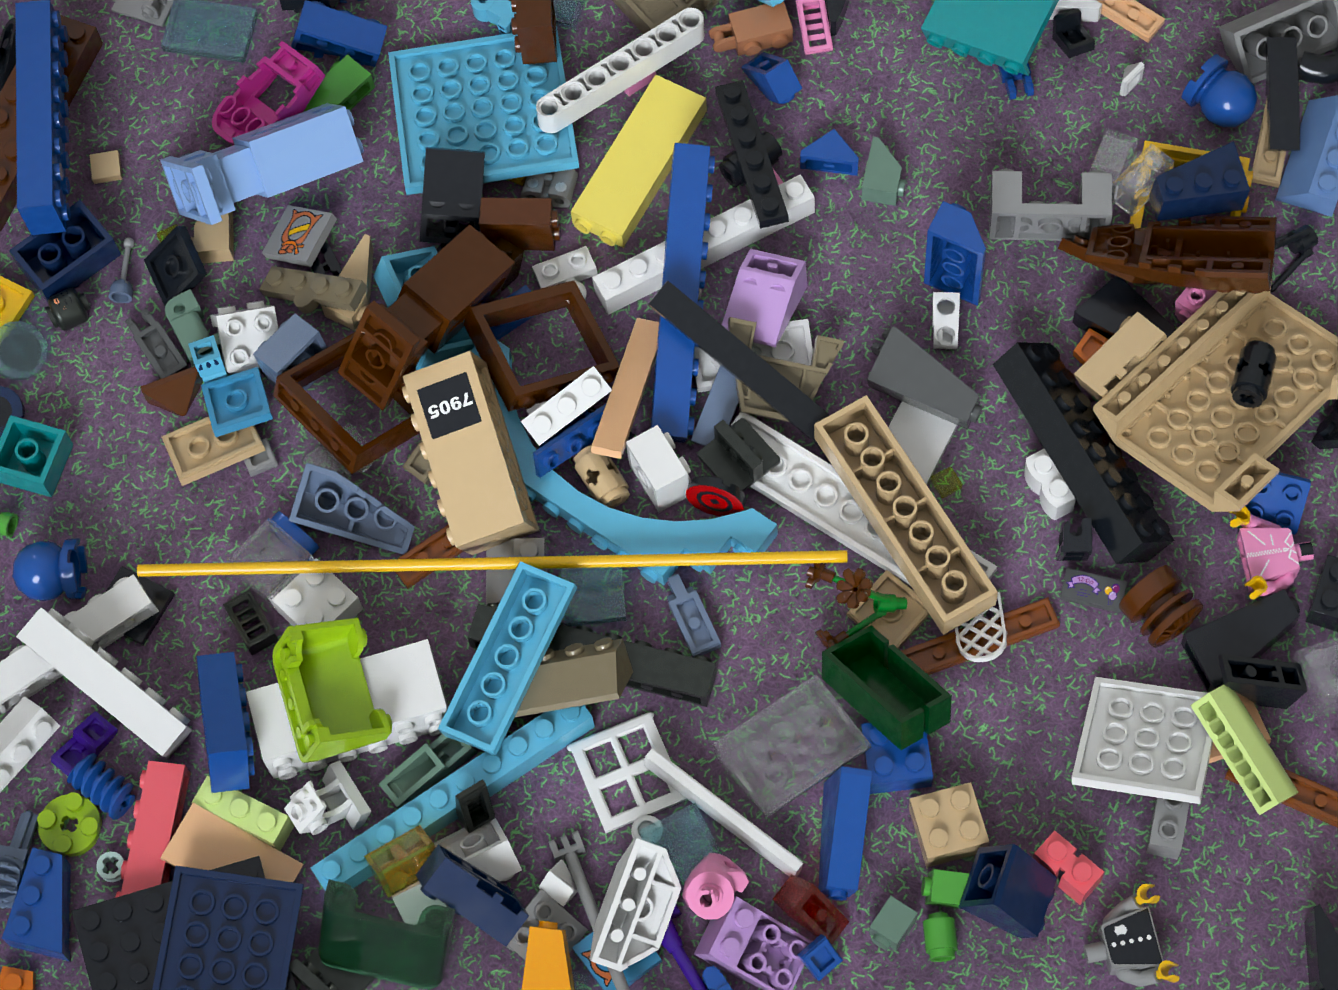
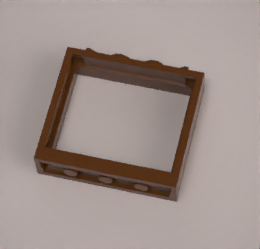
[463,280,620,412]
[273,332,420,474]

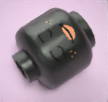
[45,288,91,331]

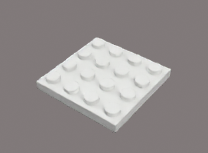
[1072,677,1213,804]

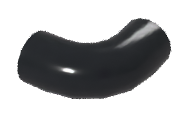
[1298,44,1338,84]

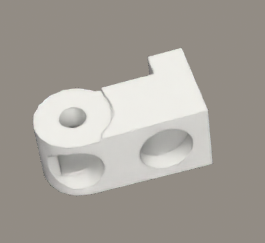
[932,292,960,349]

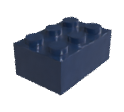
[9,200,121,302]

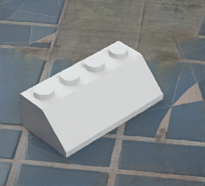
[379,818,522,928]

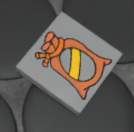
[262,205,337,267]

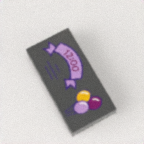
[1060,568,1127,613]

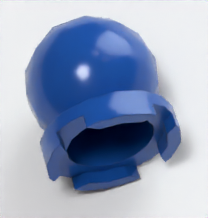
[1181,54,1258,128]
[12,538,88,601]

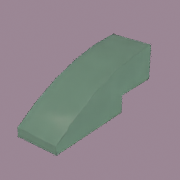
[379,734,478,808]

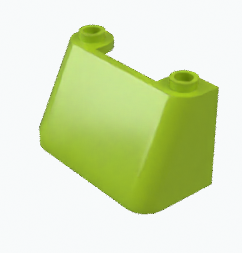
[272,618,392,763]

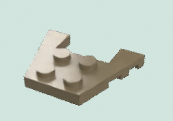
[728,317,844,422]

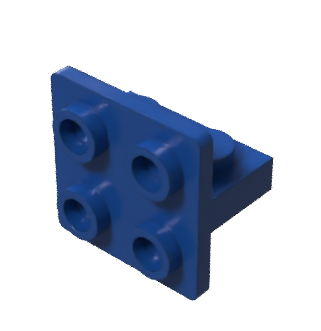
[1236,472,1311,535]

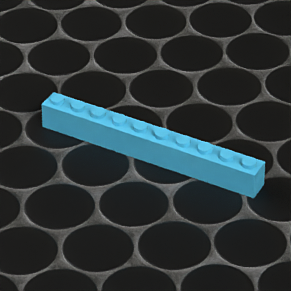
[310,705,595,902]

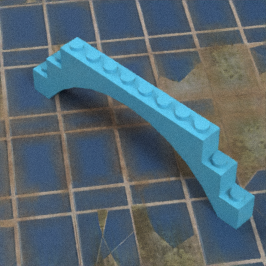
[471,340,778,586]

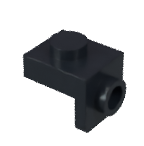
[1052,8,1095,58]

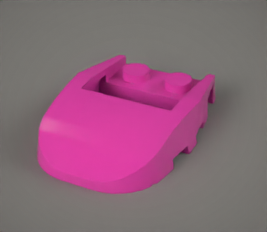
[212,41,325,145]

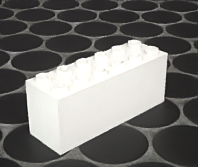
[246,639,448,780]

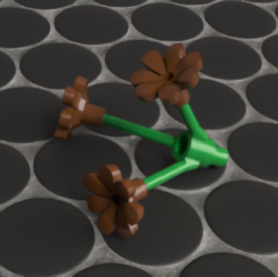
[805,550,908,650]

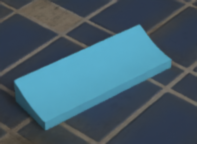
[438,561,578,756]

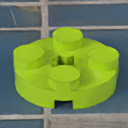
[37,792,102,857]

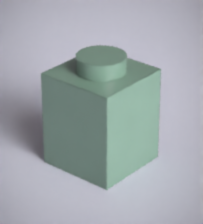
[869,895,918,951]

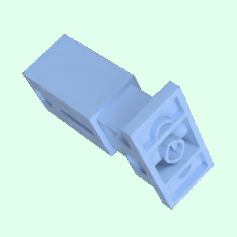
[160,103,364,225]

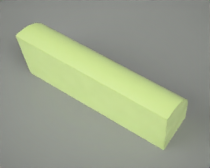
[1190,685,1299,815]

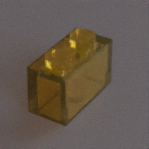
[364,825,436,898]

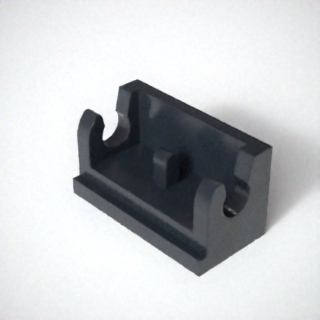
[1056,518,1092,561]

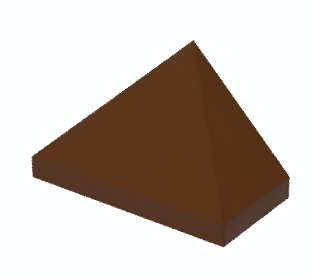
[140,366,203,416]

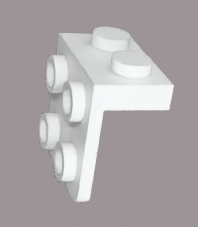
[210,300,278,374]

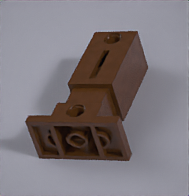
[337,225,515,411]

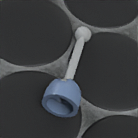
[108,237,135,303]

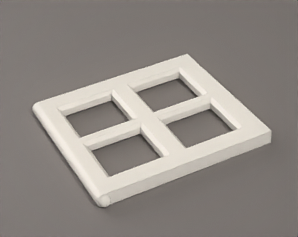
[567,712,687,833]

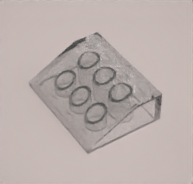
[713,675,871,818]

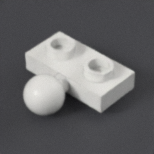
[532,246,598,303]

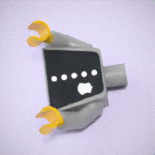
[1083,884,1180,987]

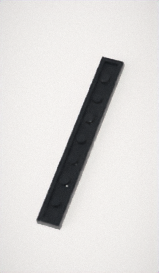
[648,281,830,447]

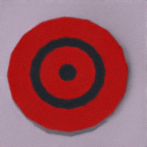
[685,476,747,517]

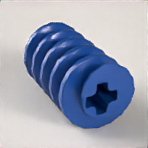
[67,753,136,820]

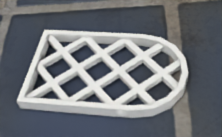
[955,592,1007,662]

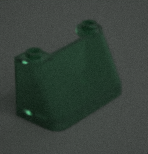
[318,879,455,990]

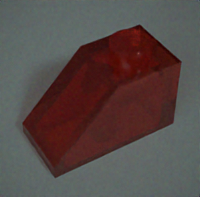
[772,874,849,944]

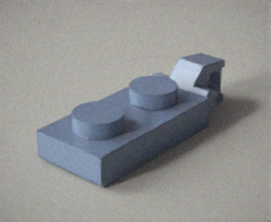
[667,574,721,658]

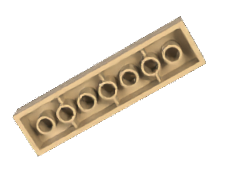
[814,395,998,635]

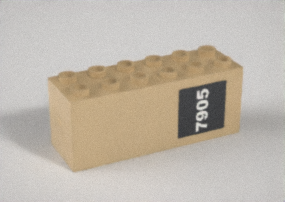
[402,351,540,555]

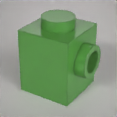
[921,869,969,909]

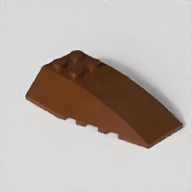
[1086,216,1277,294]

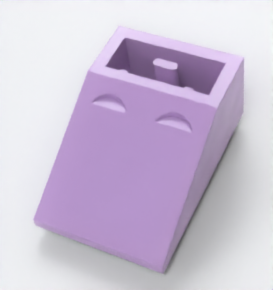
[722,249,808,348]
[694,896,812,990]

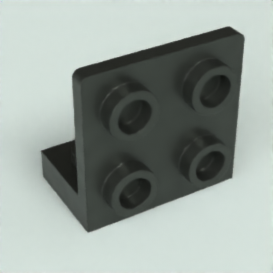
[290,928,382,990]

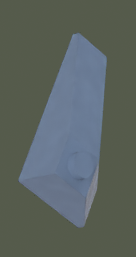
[289,462,415,554]

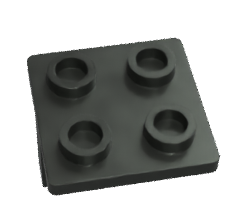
[697,418,781,492]

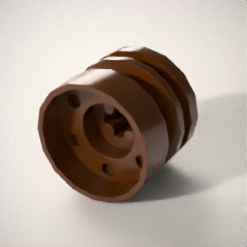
[1119,565,1204,648]

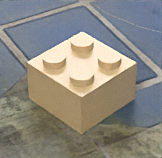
[909,782,989,868]

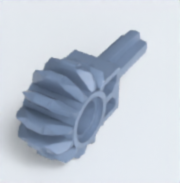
[0,811,38,909]

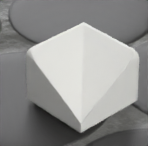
[539,859,578,907]

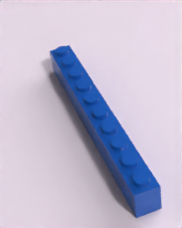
[650,143,715,443]

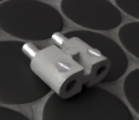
[521,169,578,208]

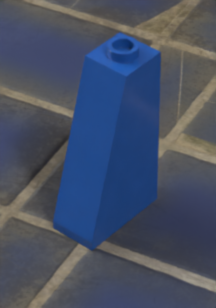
[818,766,872,901]

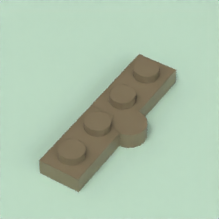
[259,266,368,314]

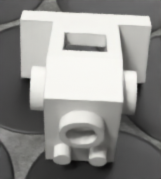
[284,760,371,835]

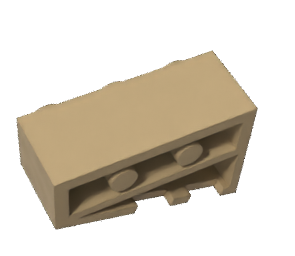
[1074,312,1167,401]

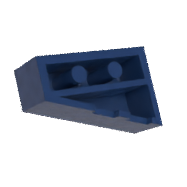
[1149,141,1250,221]
[416,844,529,947]

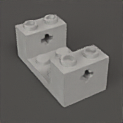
[989,169,1112,241]

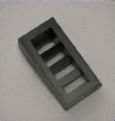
[223,590,278,655]
[455,779,495,833]

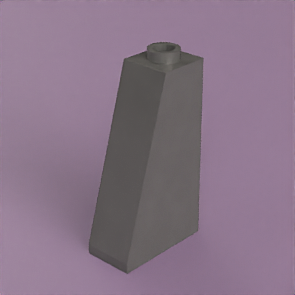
[867,326,983,429]

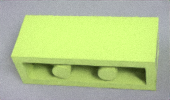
[191,775,294,851]

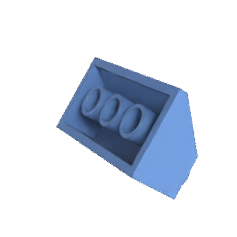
[1275,95,1338,217]

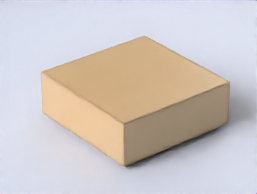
[90,150,123,184]

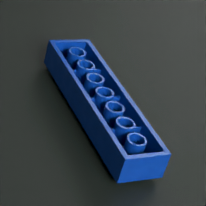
[15,0,71,235]

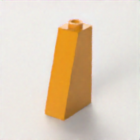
[522,920,575,990]

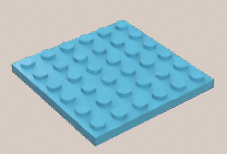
[388,26,579,195]

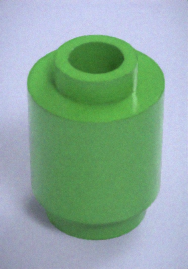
[923,912,958,962]

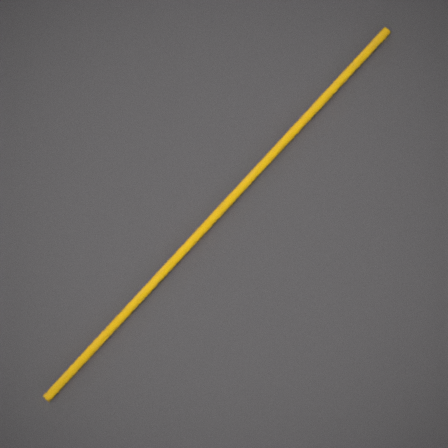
[137,550,848,577]

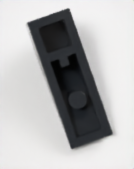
[1218,654,1307,709]

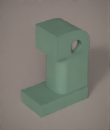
[165,289,222,367]

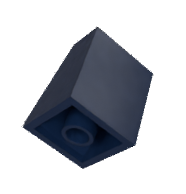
[959,844,1057,938]

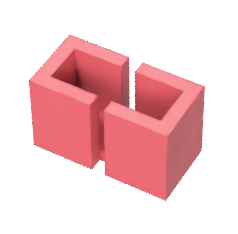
[1033,830,1104,905]

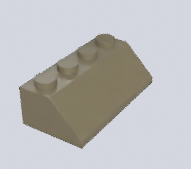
[515,638,633,717]

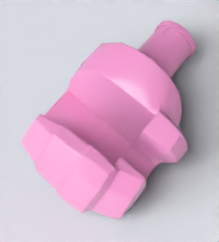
[682,853,749,920]

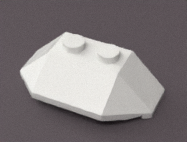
[590,837,681,972]

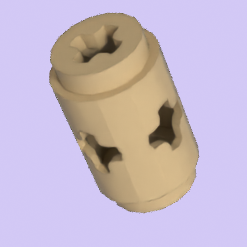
[573,445,630,508]

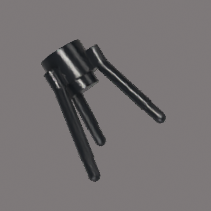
[1270,224,1318,292]

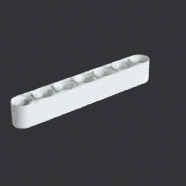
[536,8,705,133]

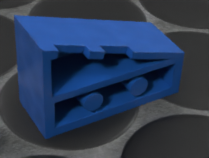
[2,847,71,961]

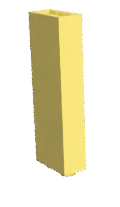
[571,74,707,248]

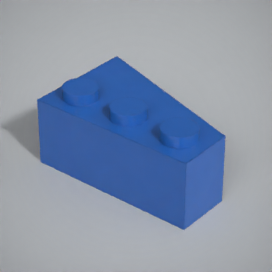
[291,0,387,67]

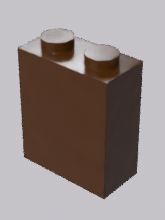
[479,198,561,251]

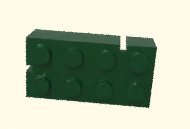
[822,625,952,750]

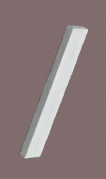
[644,748,803,880]

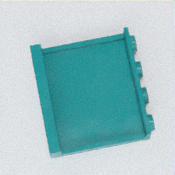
[921,0,1059,76]

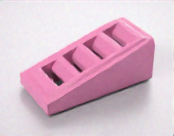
[796,0,833,55]

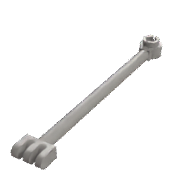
[548,830,630,990]

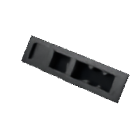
[1266,37,1300,151]

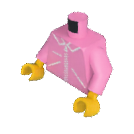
[1229,506,1314,600]

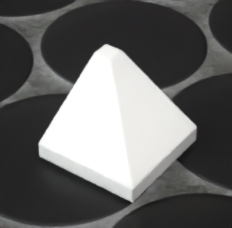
[1120,62,1144,96]

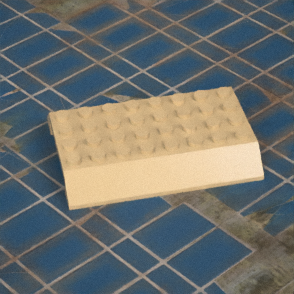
[1093,281,1338,512]

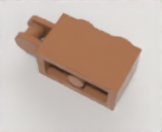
[709,1,793,56]

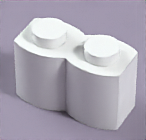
[1024,448,1076,520]

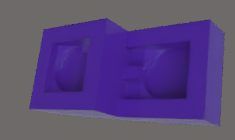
[51,711,118,776]

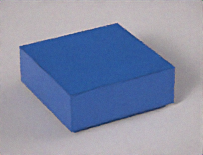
[797,934,843,981]

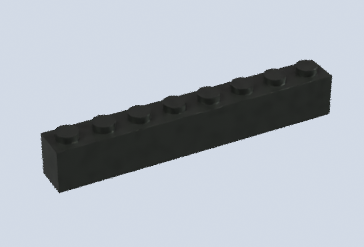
[467,603,717,707]

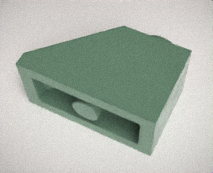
[861,136,906,206]

